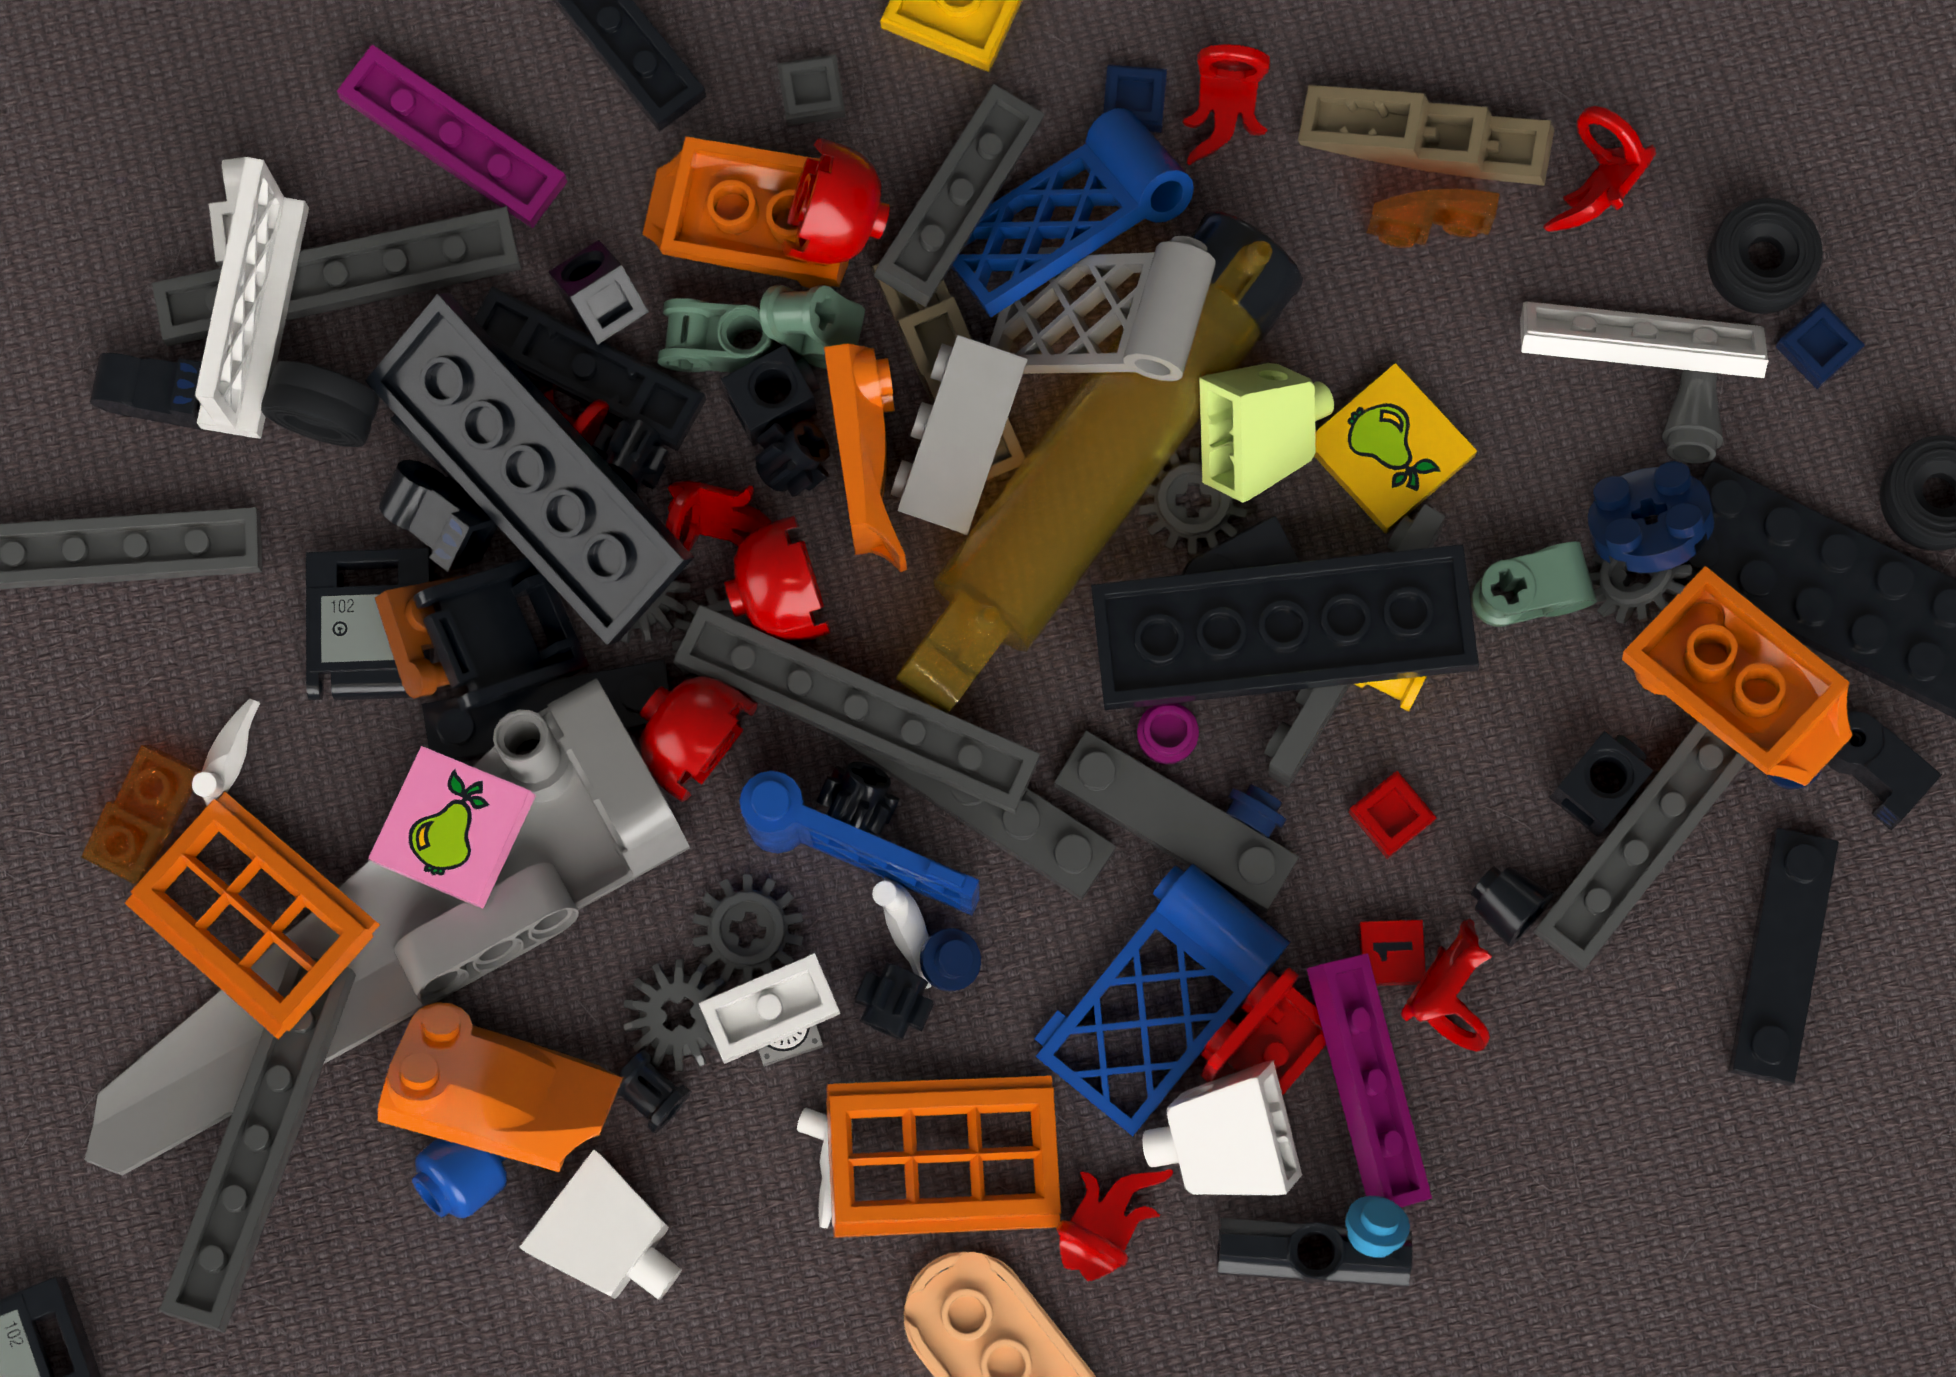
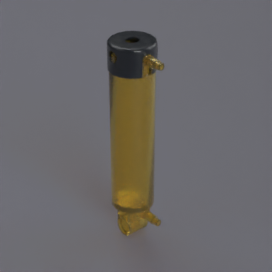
[895,211,1303,713]

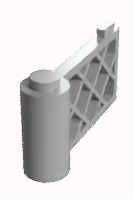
[989,236,1216,381]

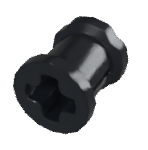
[615,1050,692,1134]

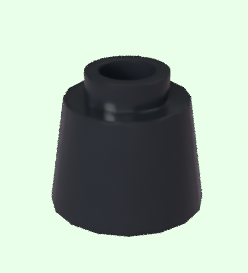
[1471,866,1554,947]

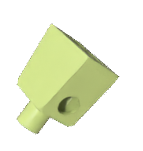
[1199,363,1334,503]

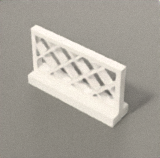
[195,157,309,439]

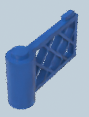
[951,108,1194,318]
[739,771,979,916]
[1034,863,1291,1136]

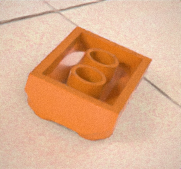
[642,136,849,289]
[824,343,907,572]
[1622,566,1853,786]
[378,1002,623,1172]

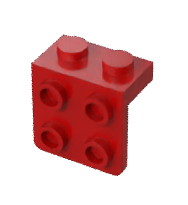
[1201,967,1326,1096]

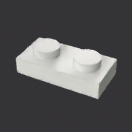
[699,953,840,1064]

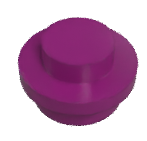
[1137,703,1199,764]

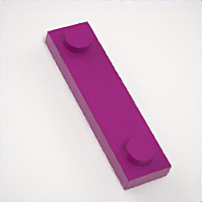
[337,45,568,229]
[1306,953,1432,1207]

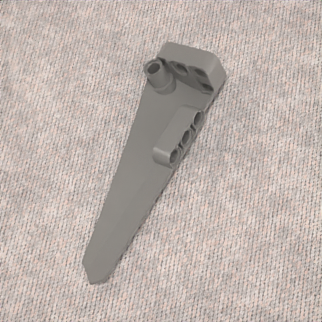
[84,678,690,1176]

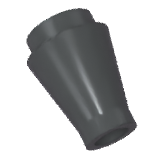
[1662,370,1723,463]

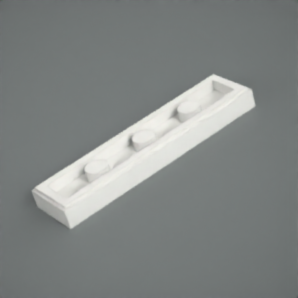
[1520,302,1768,378]

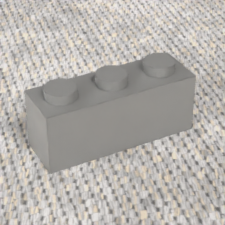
[890,335,1028,535]

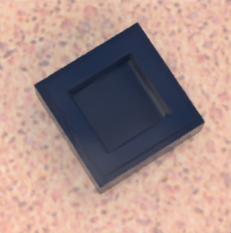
[1103,64,1167,133]
[1775,302,1865,389]

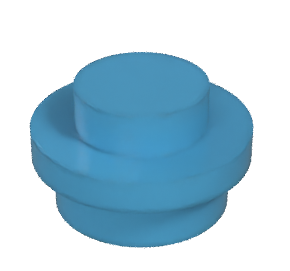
[1345,1196,1410,1257]

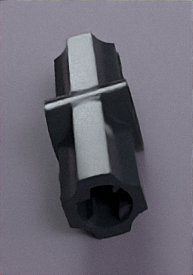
[1217,1218,1413,1287]

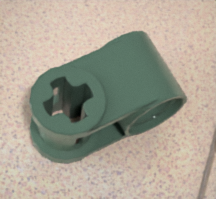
[759,285,865,370]
[657,298,777,372]
[1471,541,1597,627]

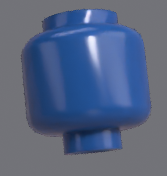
[412,1138,507,1218]

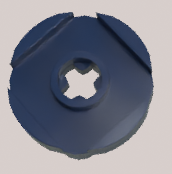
[1588,461,1714,573]

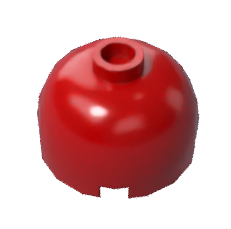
[783,138,890,265]
[724,515,831,643]
[639,676,758,802]

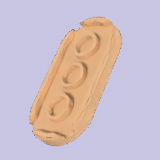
[904,1252,1096,1377]

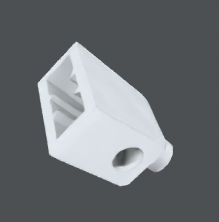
[1142,1060,1302,1195]
[519,1150,682,1300]

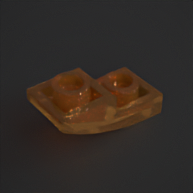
[1366,189,1500,248]
[81,744,202,885]

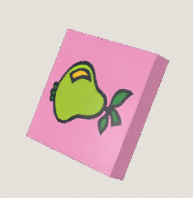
[368,746,536,909]

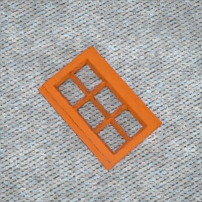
[125,792,380,1040]
[826,1076,1061,1238]

